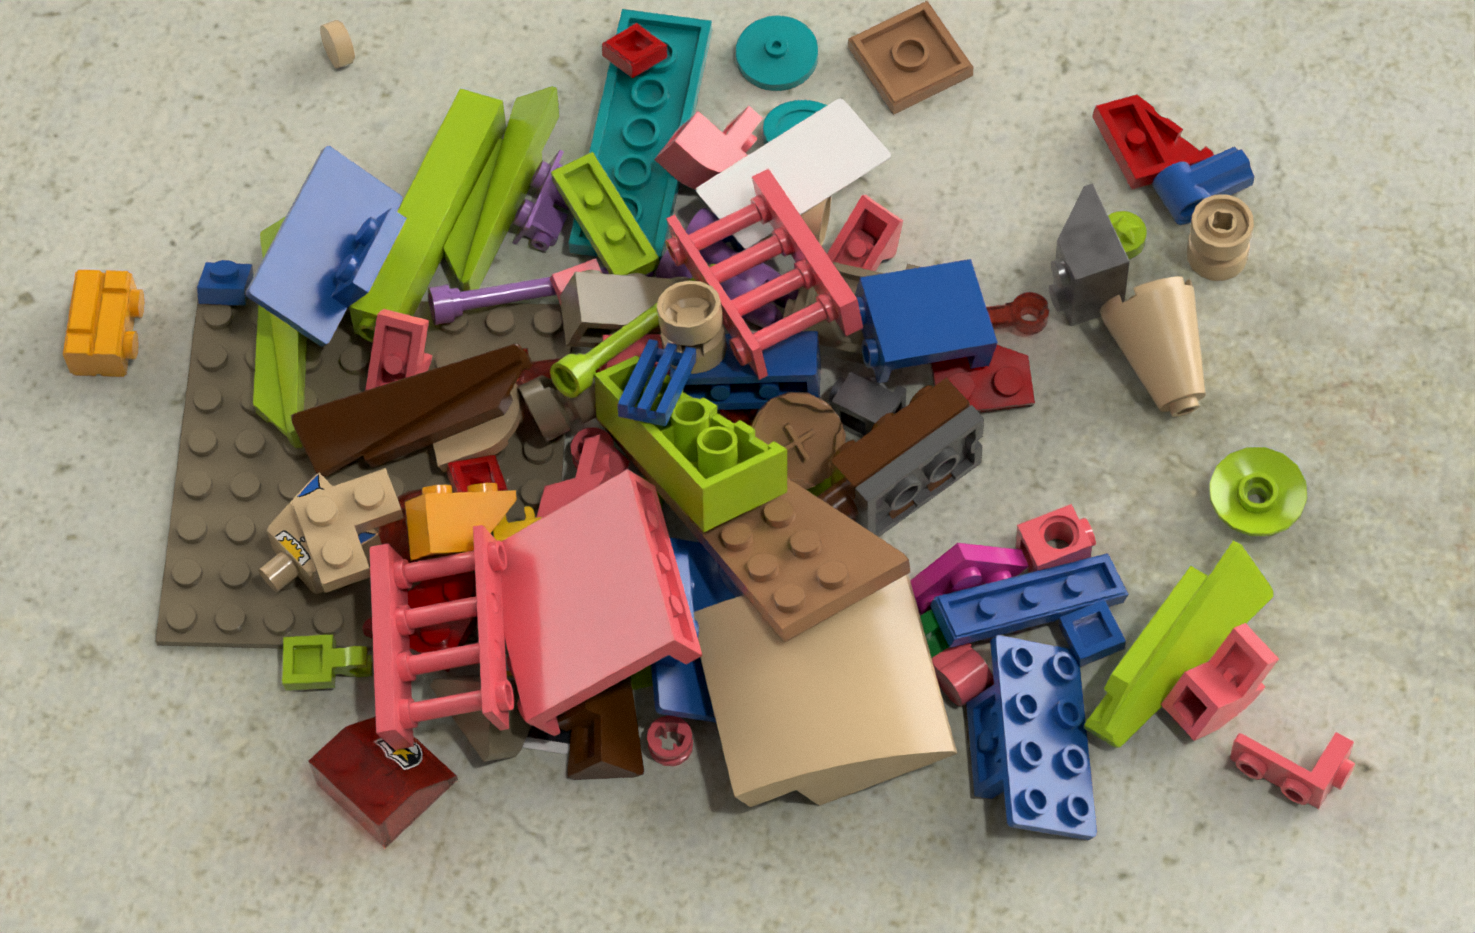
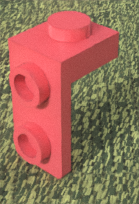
[1230,732,1355,809]

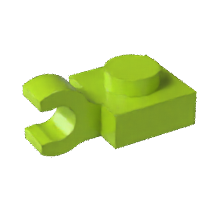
[282,634,372,691]

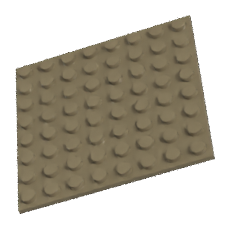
[155,298,572,655]

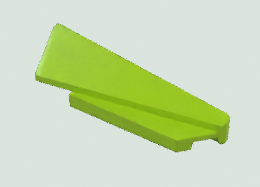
[443,86,560,291]
[253,216,307,448]
[1084,540,1274,748]

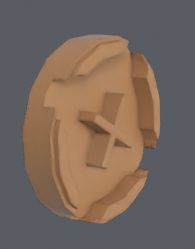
[750,392,846,489]

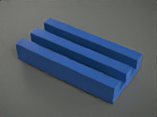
[618,339,696,426]

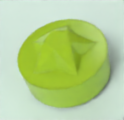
[1108,211,1147,259]

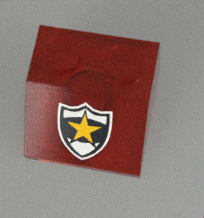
[308,716,458,848]

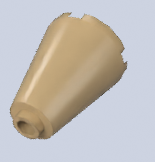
[1099,276,1206,417]

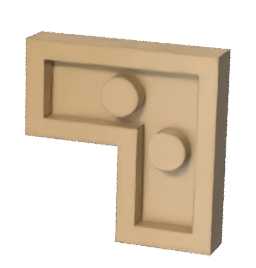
[292,468,404,593]

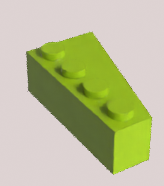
[594,356,787,532]

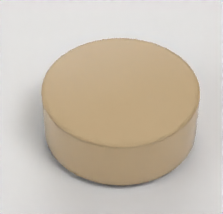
[320,20,355,68]

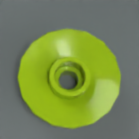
[1209,447,1308,536]

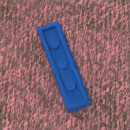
[930,553,1129,648]

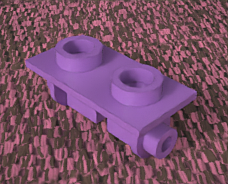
[512,150,569,251]

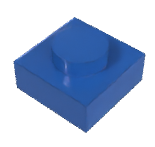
[197,260,253,305]
[1058,599,1126,667]

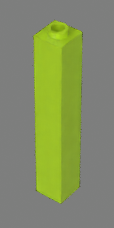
[349,88,507,342]

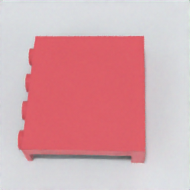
[501,469,703,736]

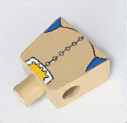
[258,473,382,594]

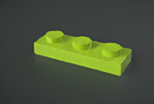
[551,152,660,275]

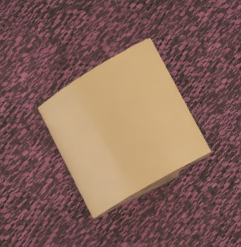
[694,574,957,807]

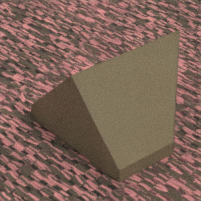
[429,675,531,761]

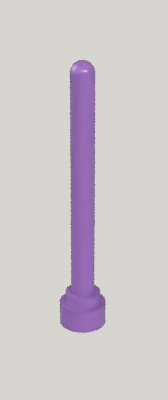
[428,268,654,325]

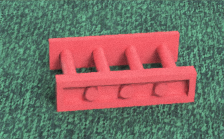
[665,168,863,380]
[369,525,514,750]

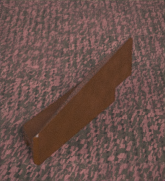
[291,344,533,477]
[556,676,644,780]

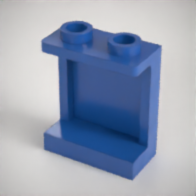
[855,259,998,383]

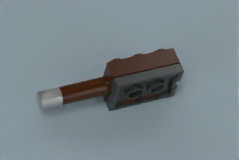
[719,377,984,597]

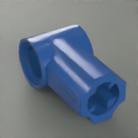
[1152,146,1255,225]

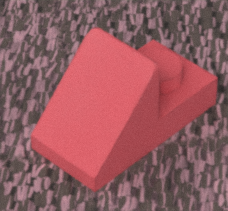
[827,195,903,271]
[365,309,432,391]

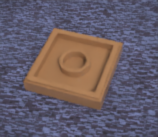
[848,1,974,115]

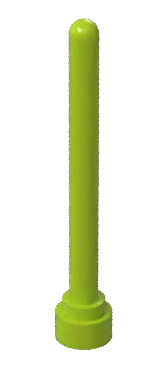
[550,264,715,398]

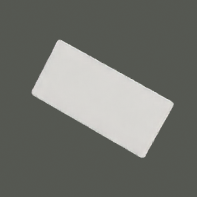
[696,98,891,248]

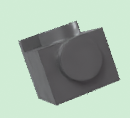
[828,372,906,438]

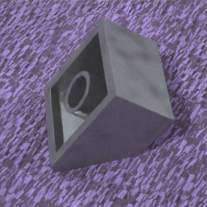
[1049,183,1130,326]

